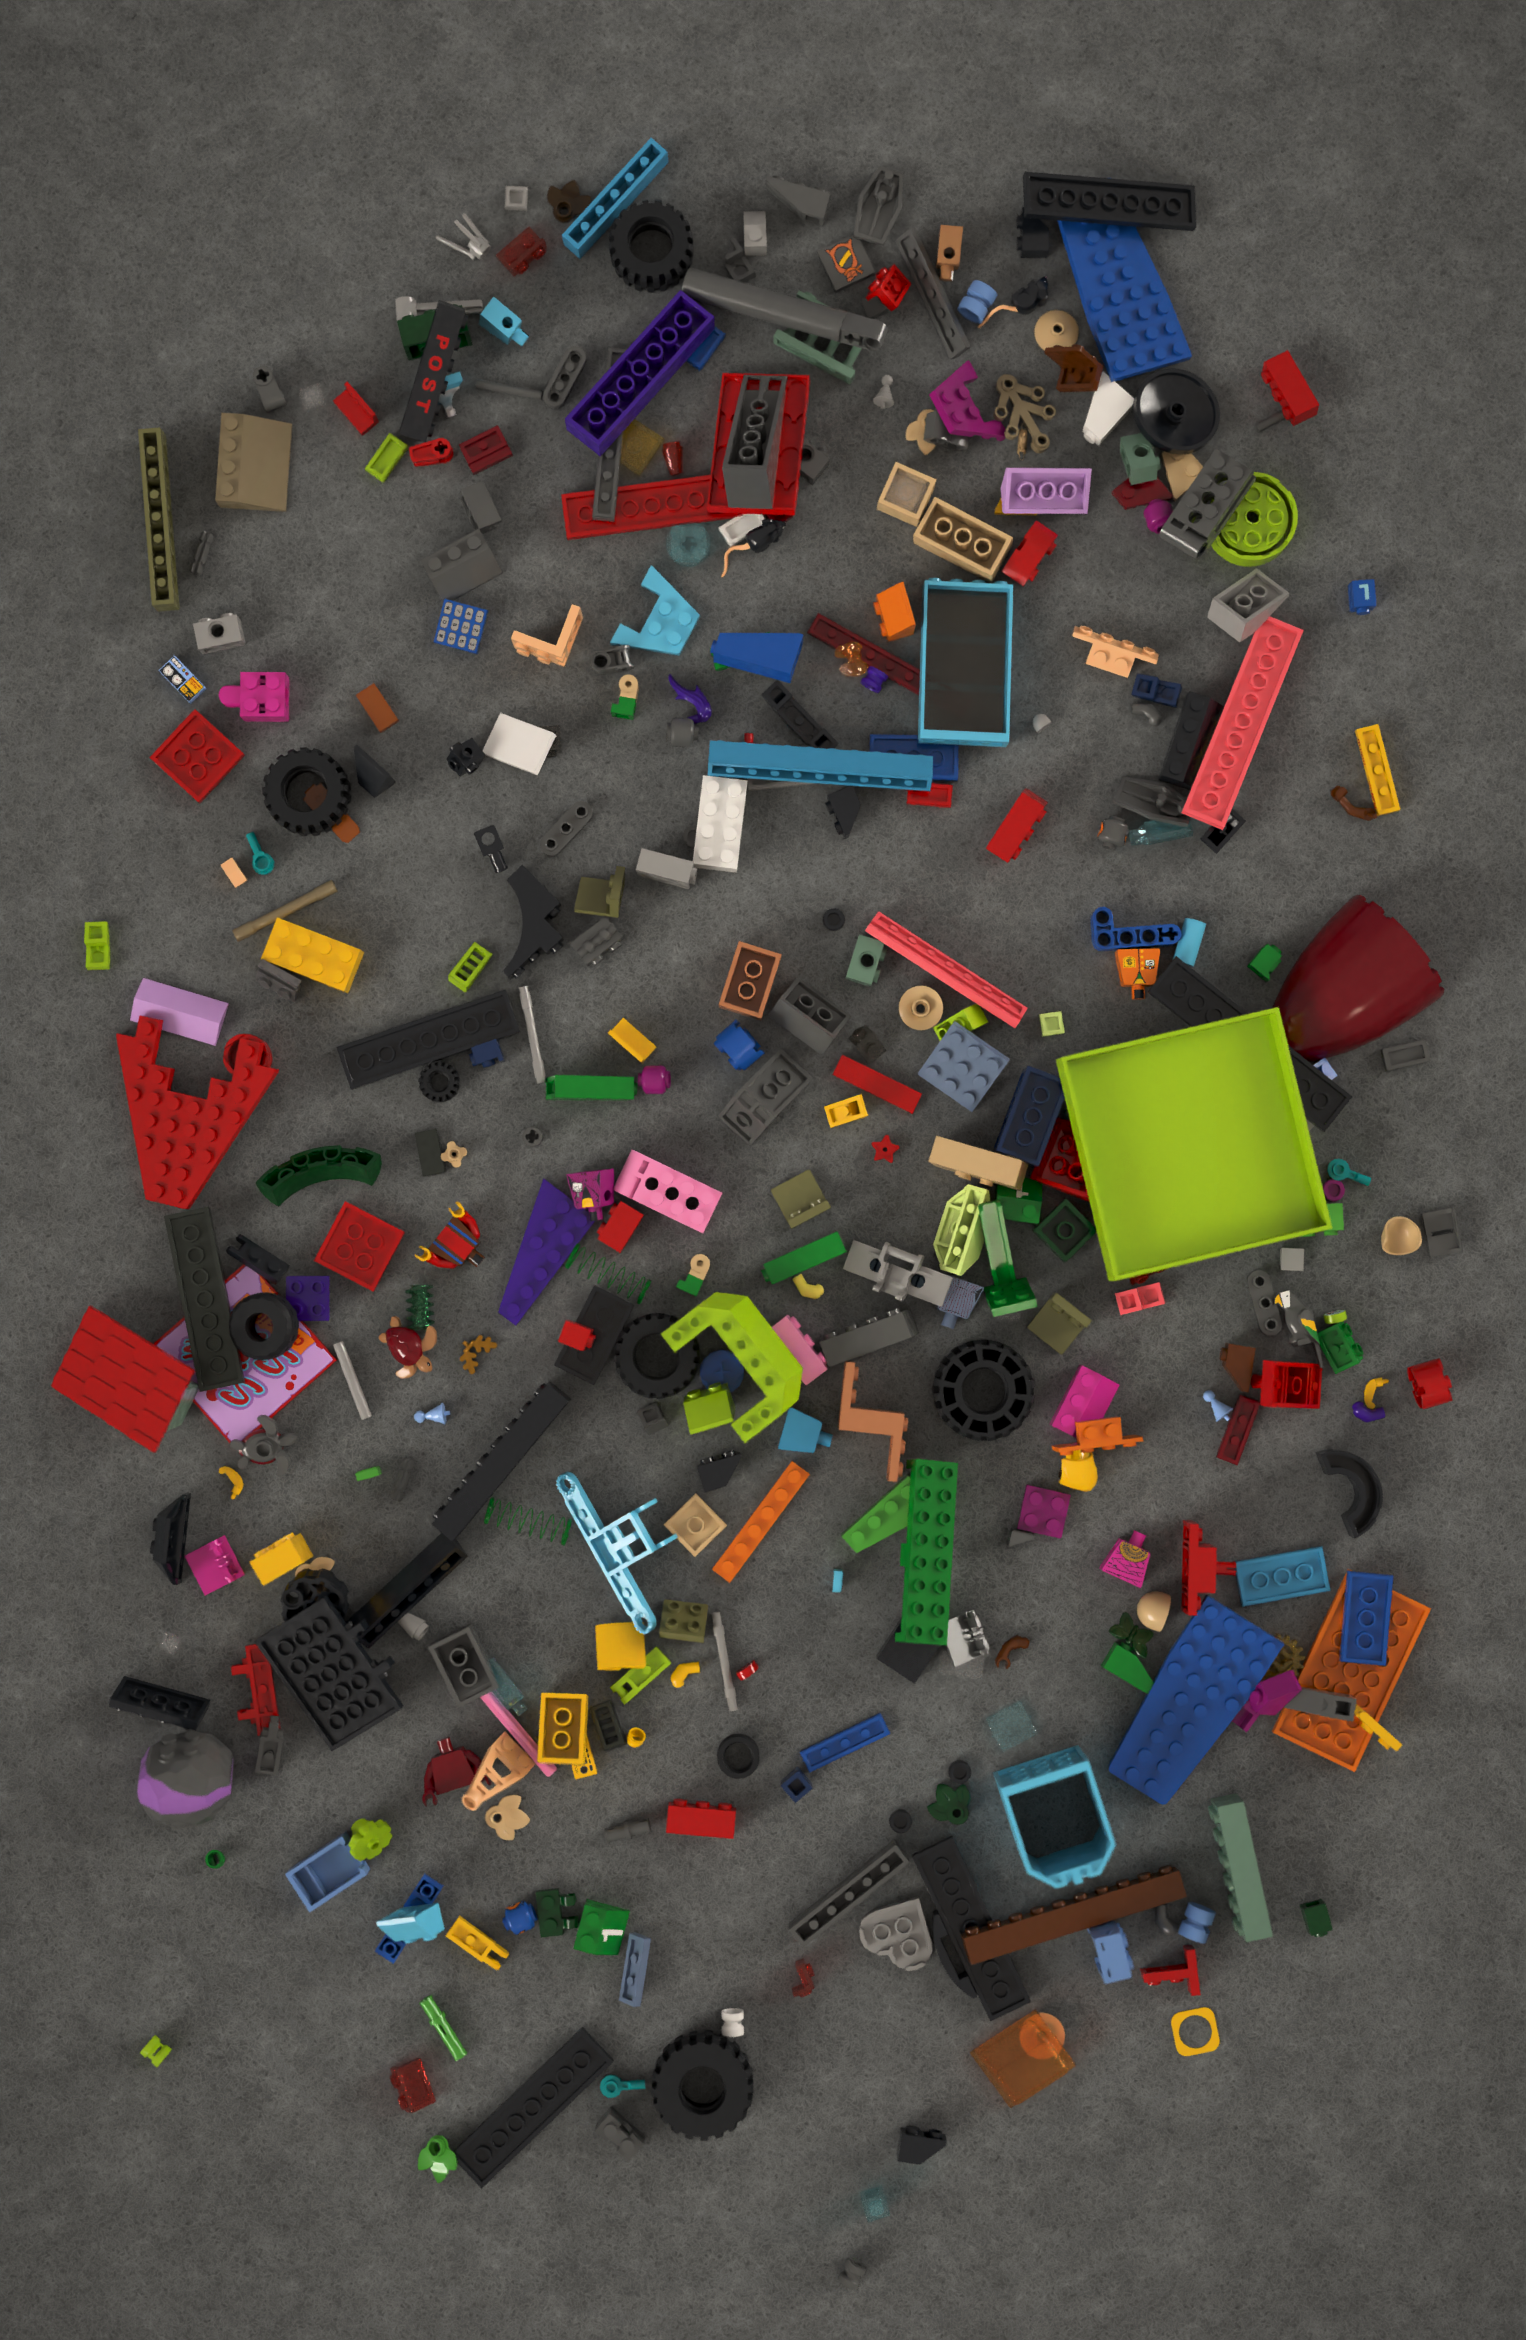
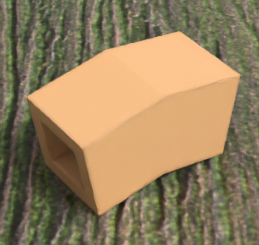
[221,858,248,888]

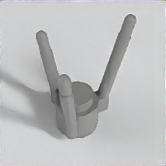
[436,213,491,260]

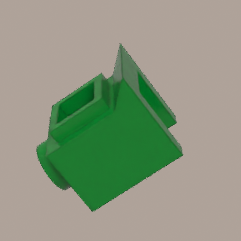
[1247,944,1282,982]

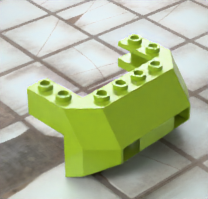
[661,1292,803,1443]

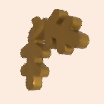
[460,1335,497,1374]

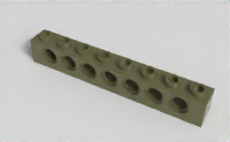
[138,427,180,612]

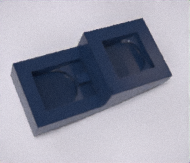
[1131,673,1182,708]

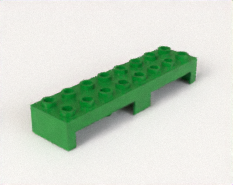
[895,1459,958,1645]

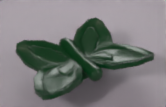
[1109,1612,1154,1659]

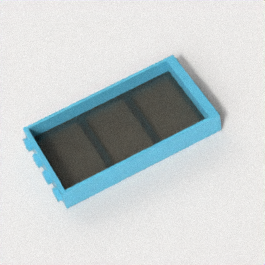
[918,578,1013,747]

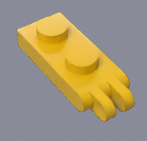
[1354,1704,1402,1752]

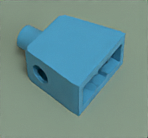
[778,1407,833,1453]

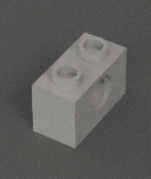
[193,613,246,654]

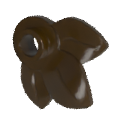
[547,180,591,223]

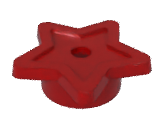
[871,1135,900,1163]

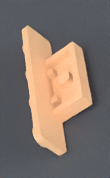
[1072,626,1159,678]

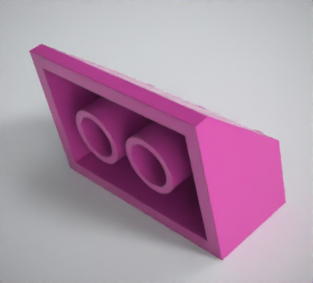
[1050,1364,1119,1438]

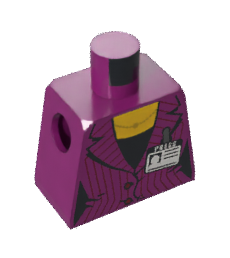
[566,1168,614,1221]

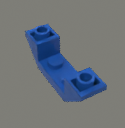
[375,1874,443,1964]

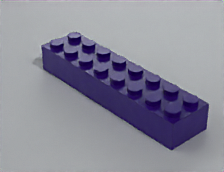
[565,290,715,457]

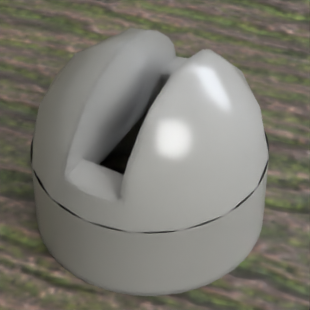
[1032,714,1052,733]

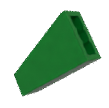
[546,1075,637,1101]
[761,1231,846,1285]

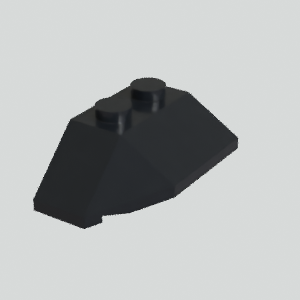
[150,1493,191,1585]

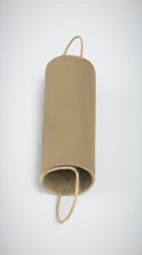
[1017,423,1028,460]

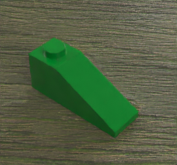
[1101,1642,1154,1694]

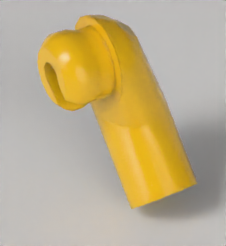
[670,1661,700,1688]

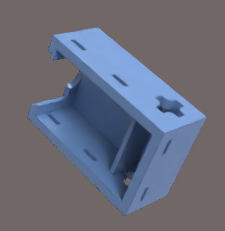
[285,1831,370,1912]
[1087,1920,1134,1984]

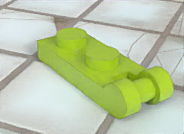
[610,1645,671,1705]

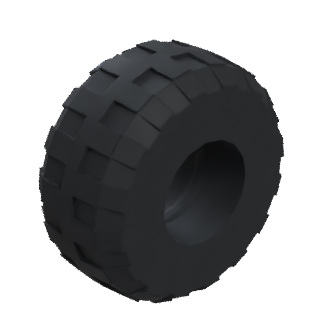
[229,1292,299,1360]

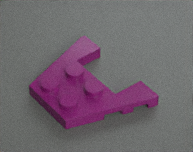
[929,360,1006,441]

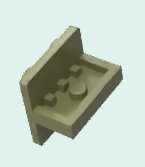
[659,1599,708,1643]

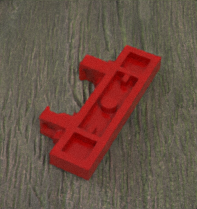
[231,1644,281,1736]

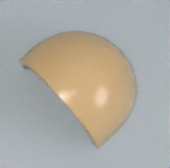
[1381,1216,1422,1255]
[1137,1591,1171,1632]

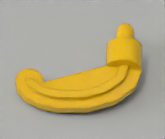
[1364,1377,1389,1409]
[219,1466,244,1499]

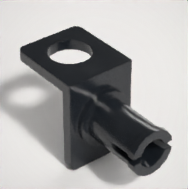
[474,825,508,873]

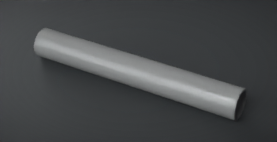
[333,1341,372,1420]

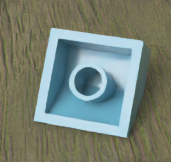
[377,1903,445,1943]

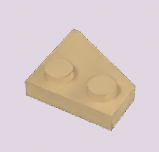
[1161,451,1203,501]

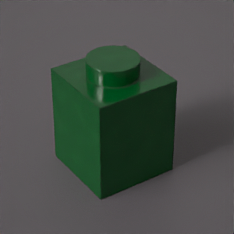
[1300,1899,1333,1937]

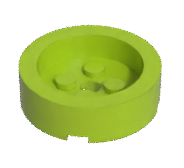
[1209,472,1298,567]

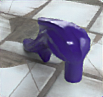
[668,674,712,724]

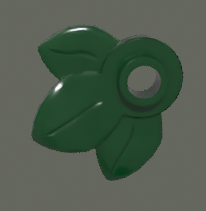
[927,1784,971,1825]

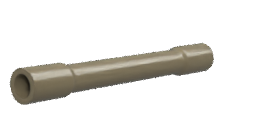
[232,880,338,942]

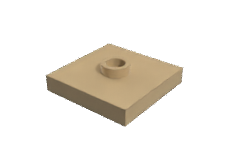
[664,1493,727,1557]

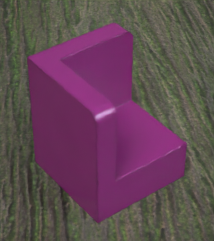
[1232,1700,1260,1732]

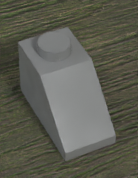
[744,211,767,256]

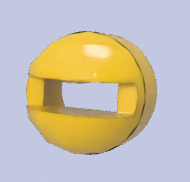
[627,1727,646,1748]

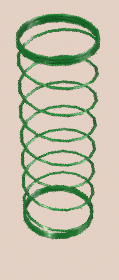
[565,1243,652,1304]
[484,1497,572,1546]

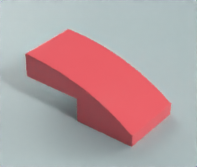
[1115,1282,1165,1315]

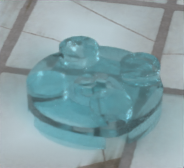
[666,522,711,567]

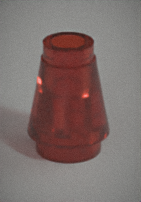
[661,441,683,476]

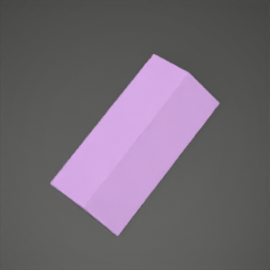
[1001,468,1092,514]
[130,978,229,1046]

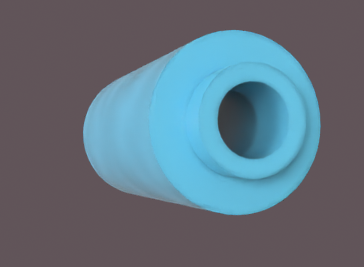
[1173,918,1206,968]

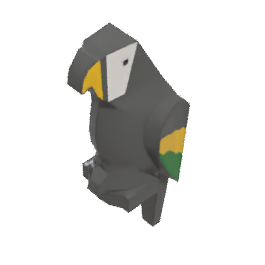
[1273,1290,1324,1369]

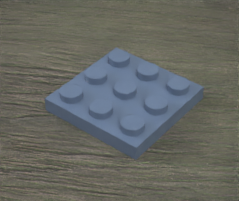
[918,1021,1010,1112]

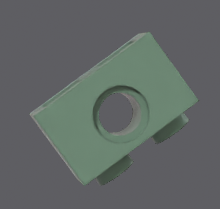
[1120,433,1161,485]
[845,934,887,987]

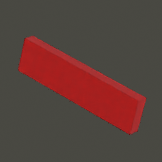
[832,1055,922,1114]

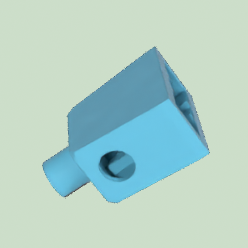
[479,297,529,347]

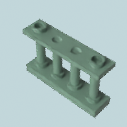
[773,291,862,385]

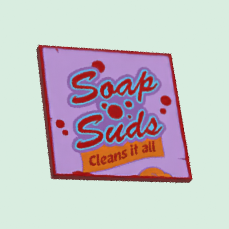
[154,1264,337,1443]

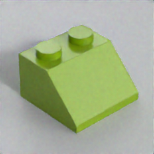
[683,1383,736,1435]

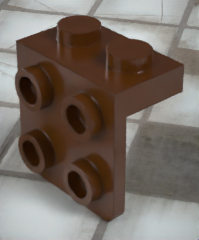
[1044,344,1104,392]

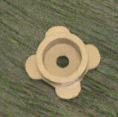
[441,1141,467,1168]

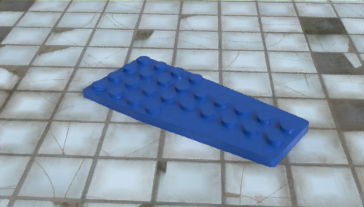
[1057,178,1192,383]
[1108,1594,1284,1805]

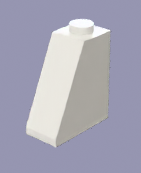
[1082,371,1134,446]

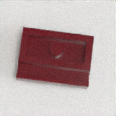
[459,425,513,475]

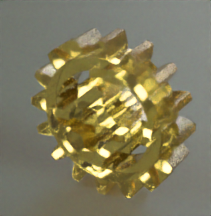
[1263,1633,1305,1678]

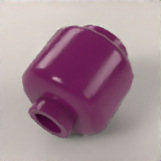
[1143,499,1173,534]
[638,1065,671,1094]

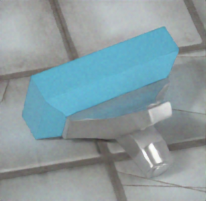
[438,371,463,417]

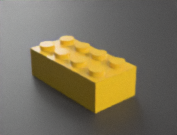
[261,917,364,994]

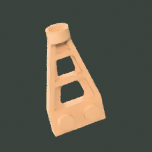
[462,1731,535,1810]

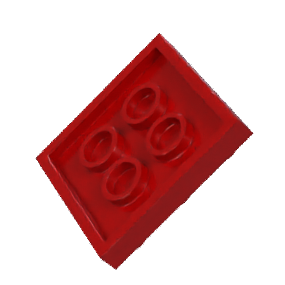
[149,709,245,803]
[314,1201,405,1292]

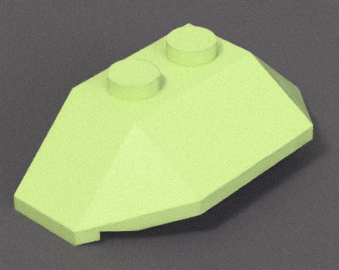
[933,1184,990,1276]

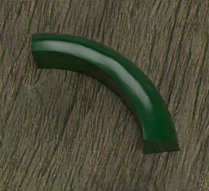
[255,1145,382,1207]

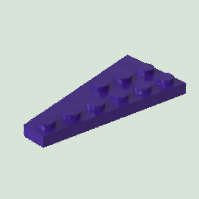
[498,1178,595,1326]

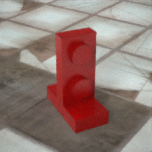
[1140,1944,1200,1996]

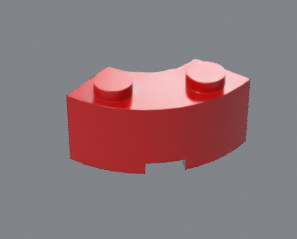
[1001,520,1058,587]

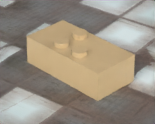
[913,497,1013,583]
[928,1136,1028,1191]

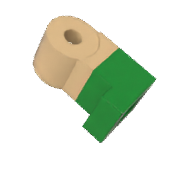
[611,675,639,720]
[676,1254,710,1297]

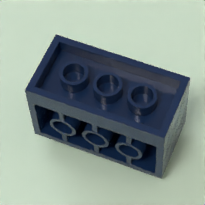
[992,1066,1064,1168]

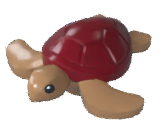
[379,1316,437,1379]

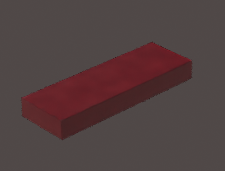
[1216,1394,1260,1466]

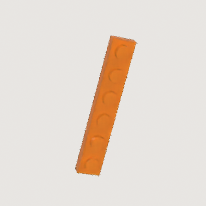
[712,1461,810,1583]

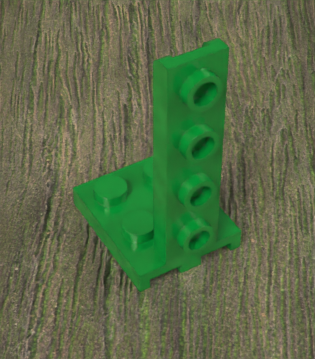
[977,1199,1038,1317]

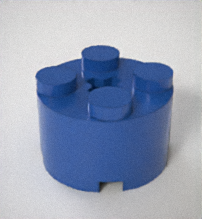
[714,1019,765,1071]

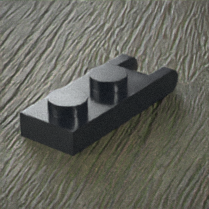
[226,1234,290,1285]

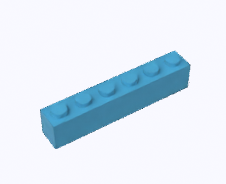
[562,138,669,259]

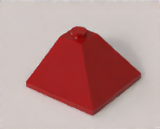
[1030,1117,1090,1202]

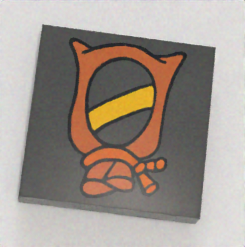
[817,235,876,293]

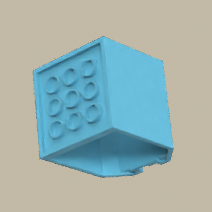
[993,1745,1116,1889]

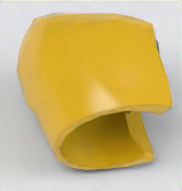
[1059,1450,1098,1492]

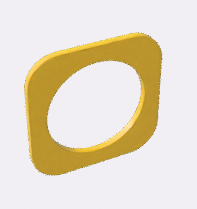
[1171,2007,1220,2056]

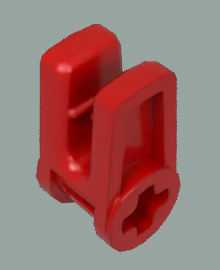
[409,438,454,467]

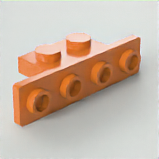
[1052,1416,1143,1456]

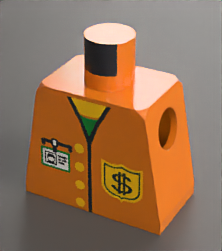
[1115,949,1160,1000]

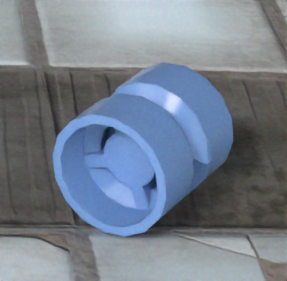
[957,280,997,324]
[1178,1902,1216,1944]

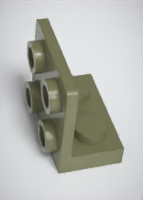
[574,866,625,918]
[771,1170,831,1229]
[1027,1293,1092,1355]

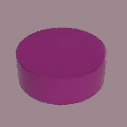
[1322,1179,1345,1202]

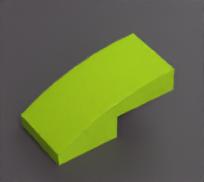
[84,921,110,970]

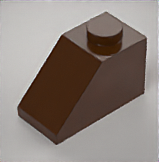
[1220,1343,1256,1393]

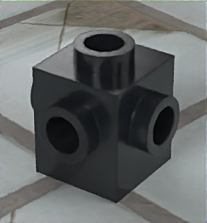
[446,738,485,777]

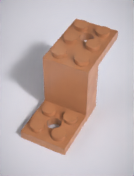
[838,1361,908,1482]

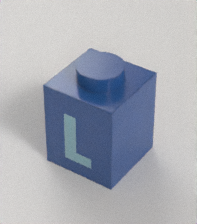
[1348,579,1376,615]

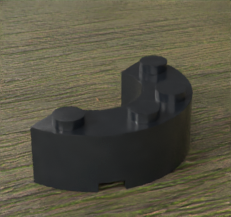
[1315,1449,1383,1538]

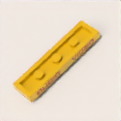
[1355,724,1400,816]

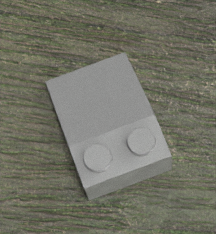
[1207,568,1290,642]

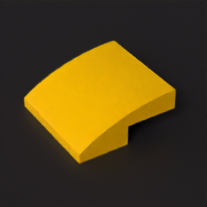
[595,1622,646,1671]

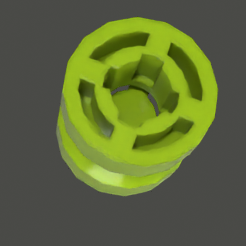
[140,2035,172,2067]

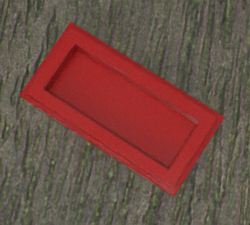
[906,783,953,808]

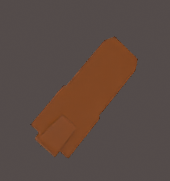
[303,783,360,843]

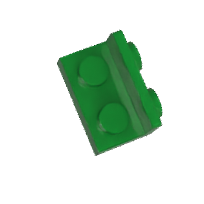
[1317,1321,1363,1374]

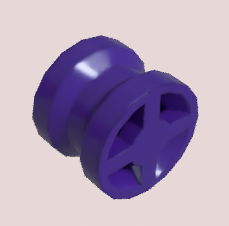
[860,666,888,693]

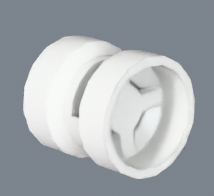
[721,2008,744,2037]

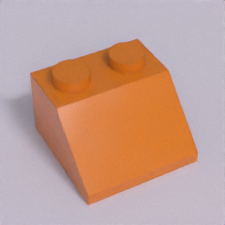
[873,582,916,642]

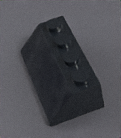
[1158,691,1224,790]

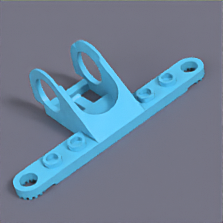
[556,1472,678,1634]

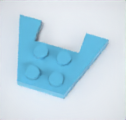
[610,565,700,655]

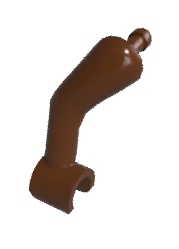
[1331,786,1378,821]

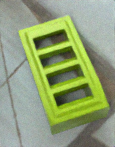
[448,942,493,993]

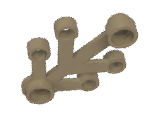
[993,374,1056,453]

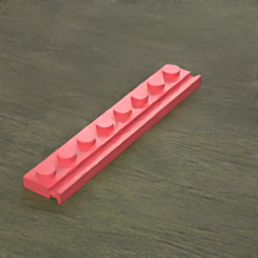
[865,911,1028,1028]

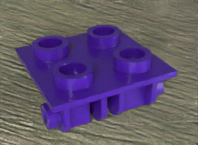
[286,1276,330,1321]

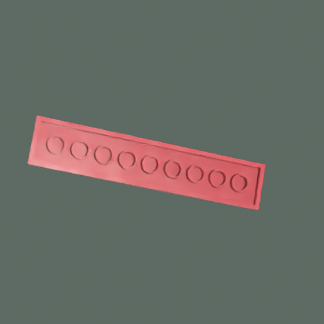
[1181,617,1304,830]

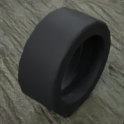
[717,1734,760,1779]

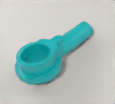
[246,832,275,875]
[1327,1158,1371,1186]
[600,2074,645,2098]

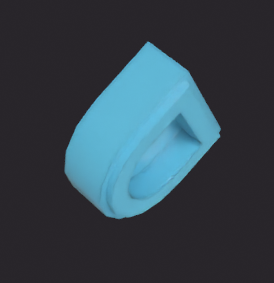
[832,1569,843,1593]

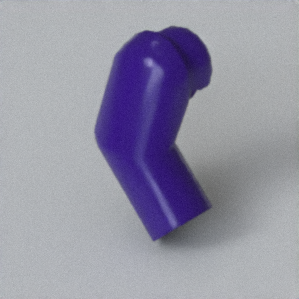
[1352,1401,1385,1423]

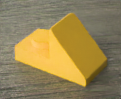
[824,1094,868,1128]

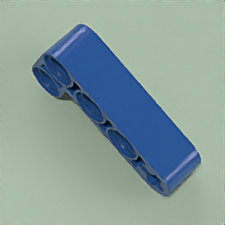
[1090,907,1182,951]

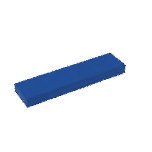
[800,1712,890,1773]

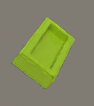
[365,433,408,483]

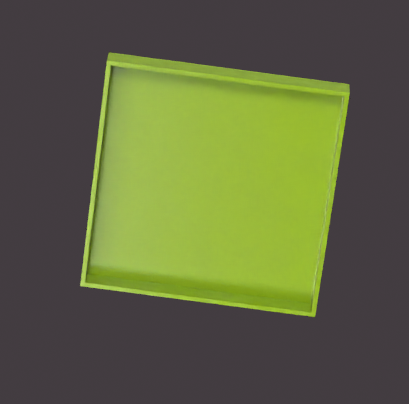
[1056,1007,1332,1281]

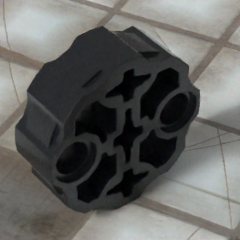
[280,1568,349,1621]

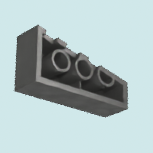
[820,1308,919,1367]

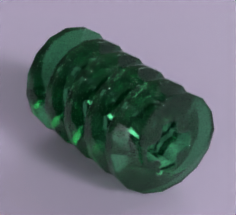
[405,1284,435,1330]

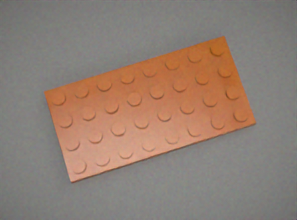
[1272,1569,1431,1772]

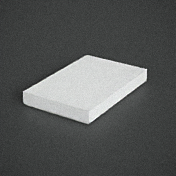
[483,713,556,775]

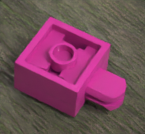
[219,672,289,722]

